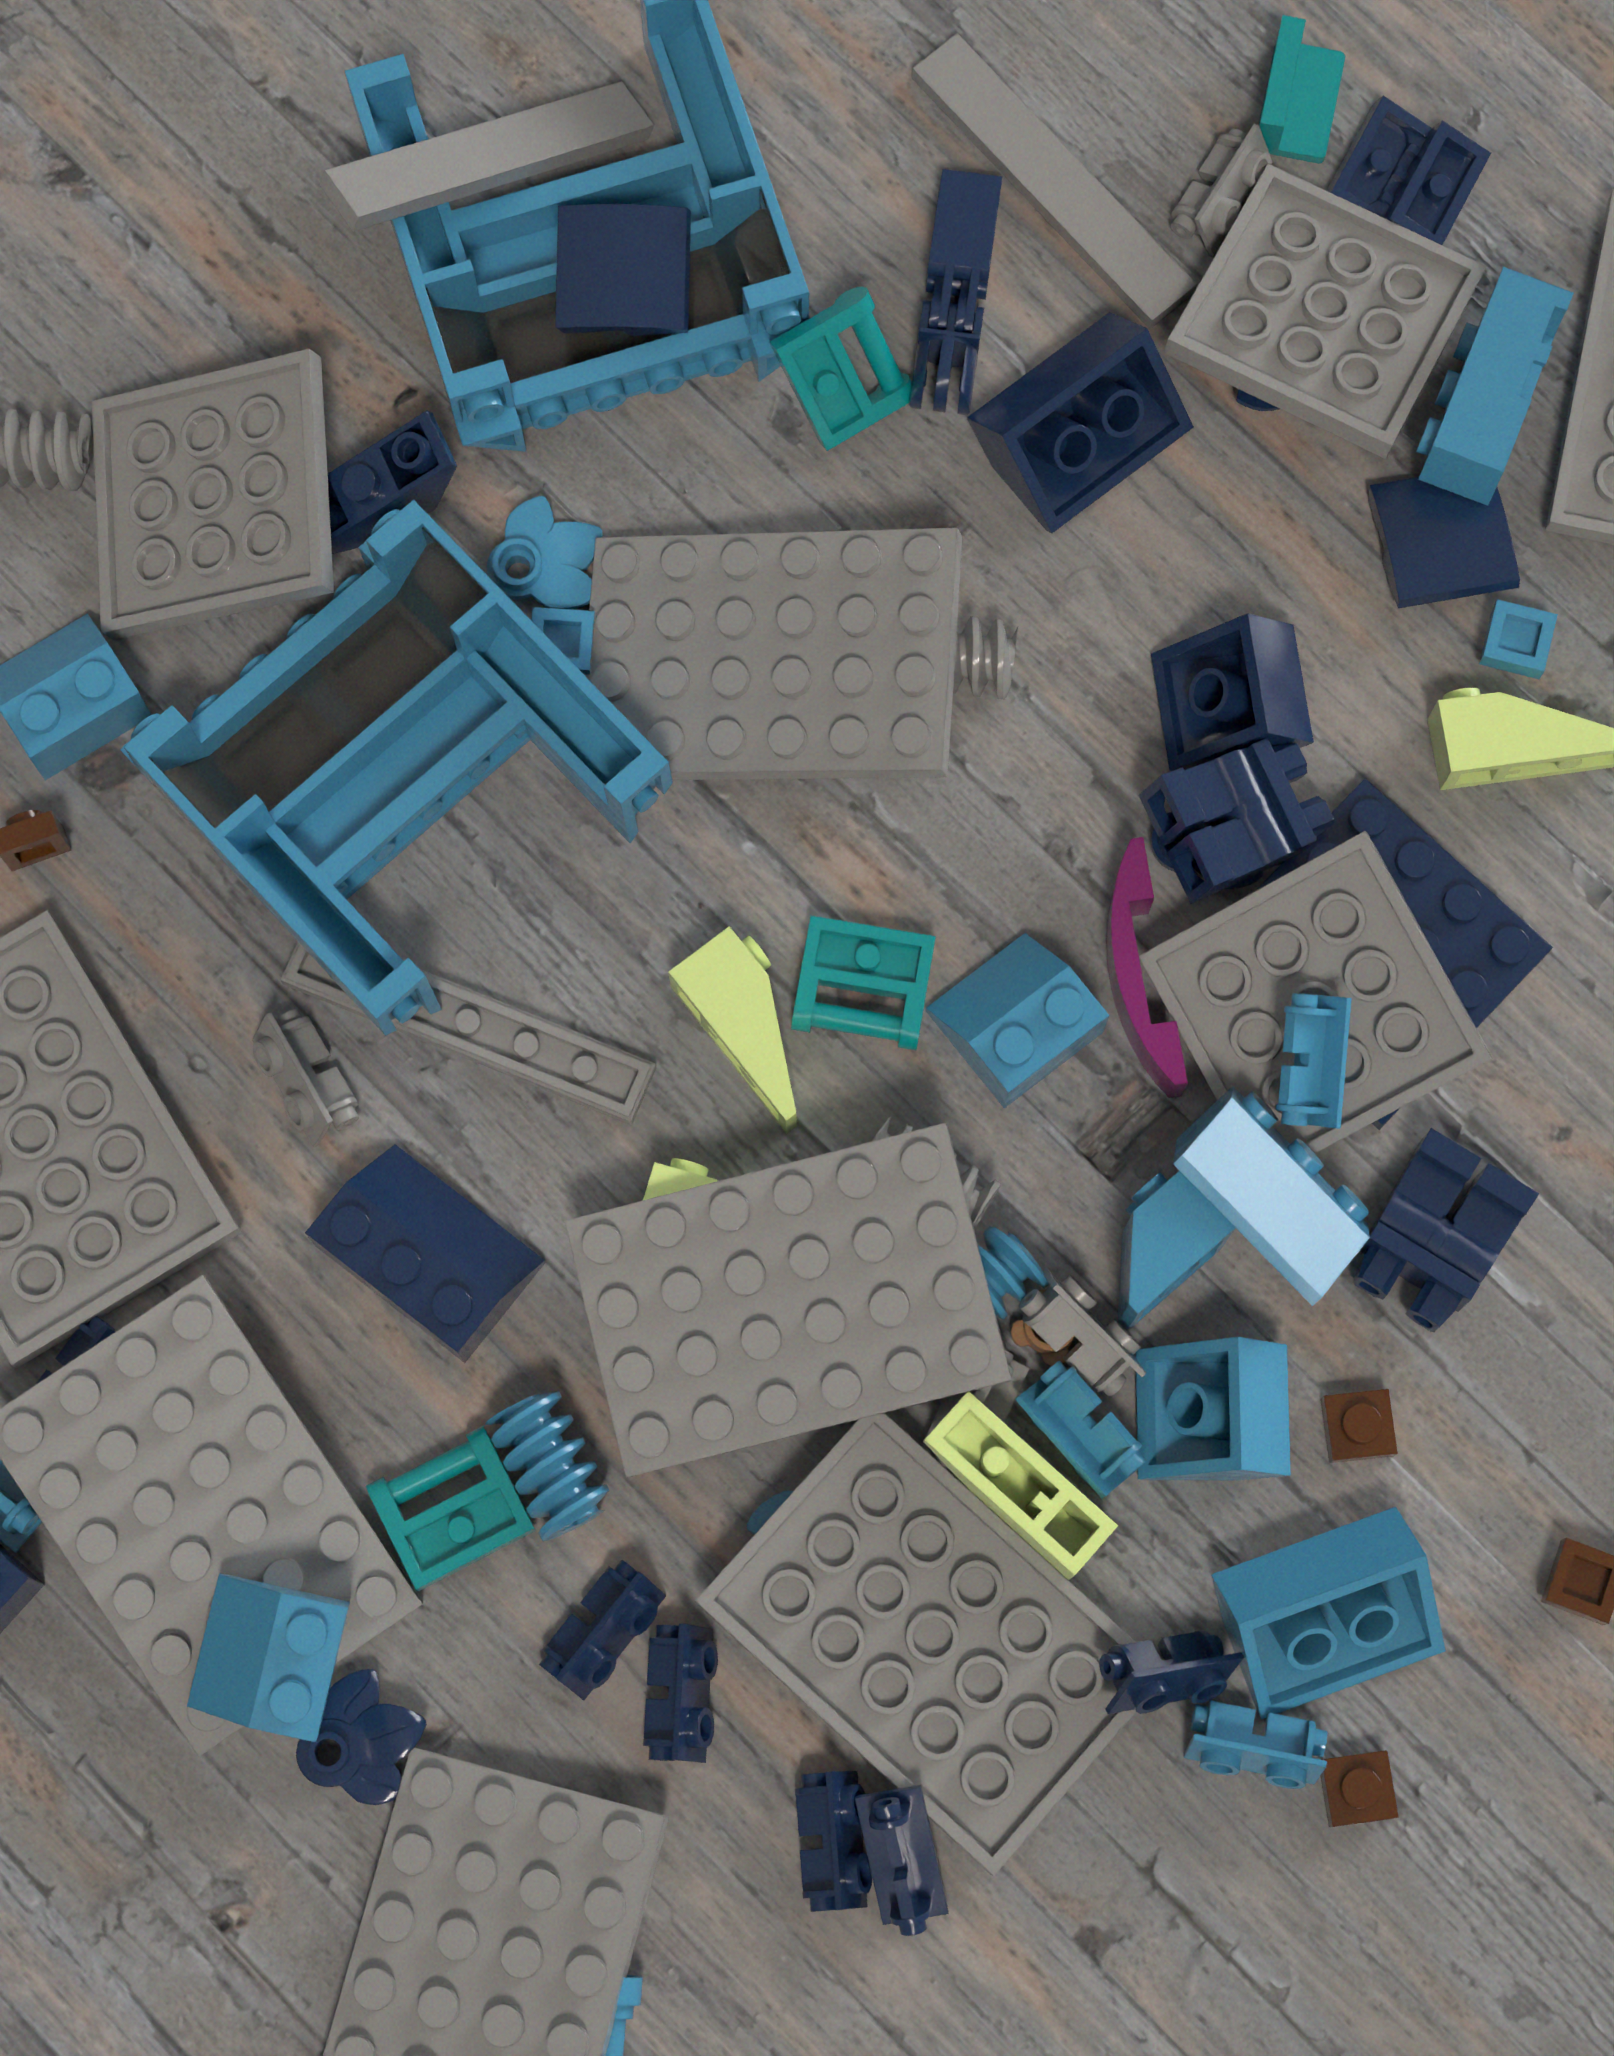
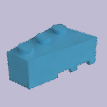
[1416,267,1574,506]

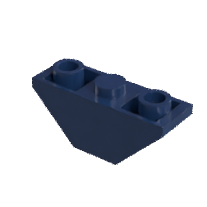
[328,410,457,554]

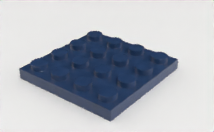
[1254,778,1553,1130]

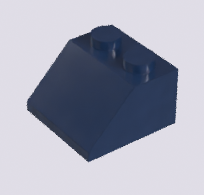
[1151,613,1314,771]

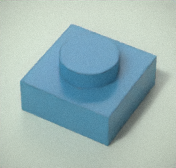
[1479,599,1558,680]
[531,607,595,674]

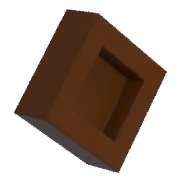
[0,810,72,872]
[1320,1389,1398,1463]
[1541,1538,1614,1625]
[1321,1750,1399,1827]

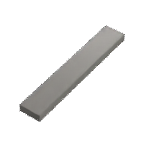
[912,33,1197,329]
[320,81,655,232]
[281,942,656,1125]

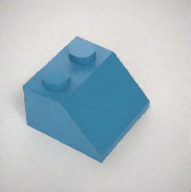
[0,613,152,780]
[926,933,1109,1108]
[1118,1171,1235,1331]
[1136,1337,1291,1481]
[187,1573,350,1742]

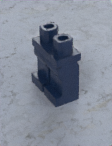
[1138,738,1334,904]
[1353,1128,1539,1332]

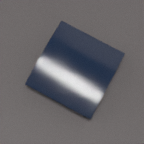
[1327,95,1491,245]
[555,204,691,336]
[1368,477,1520,609]

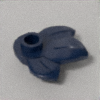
[296,1669,427,1805]

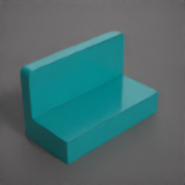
[1258,15,1346,164]

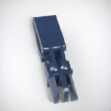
[909,169,1002,415]

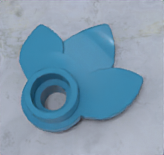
[487,496,603,609]

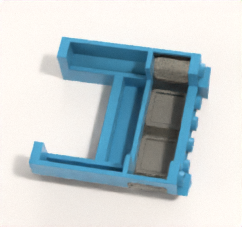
[345,0,809,452]
[121,499,673,1036]

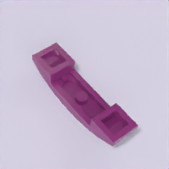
[1106,837,1188,1098]

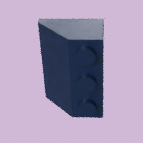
[967,312,1194,533]
[305,1144,546,1363]

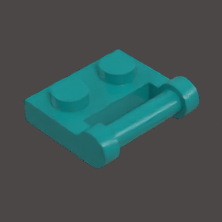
[769,286,912,451]
[791,916,936,1051]
[366,1425,536,1592]

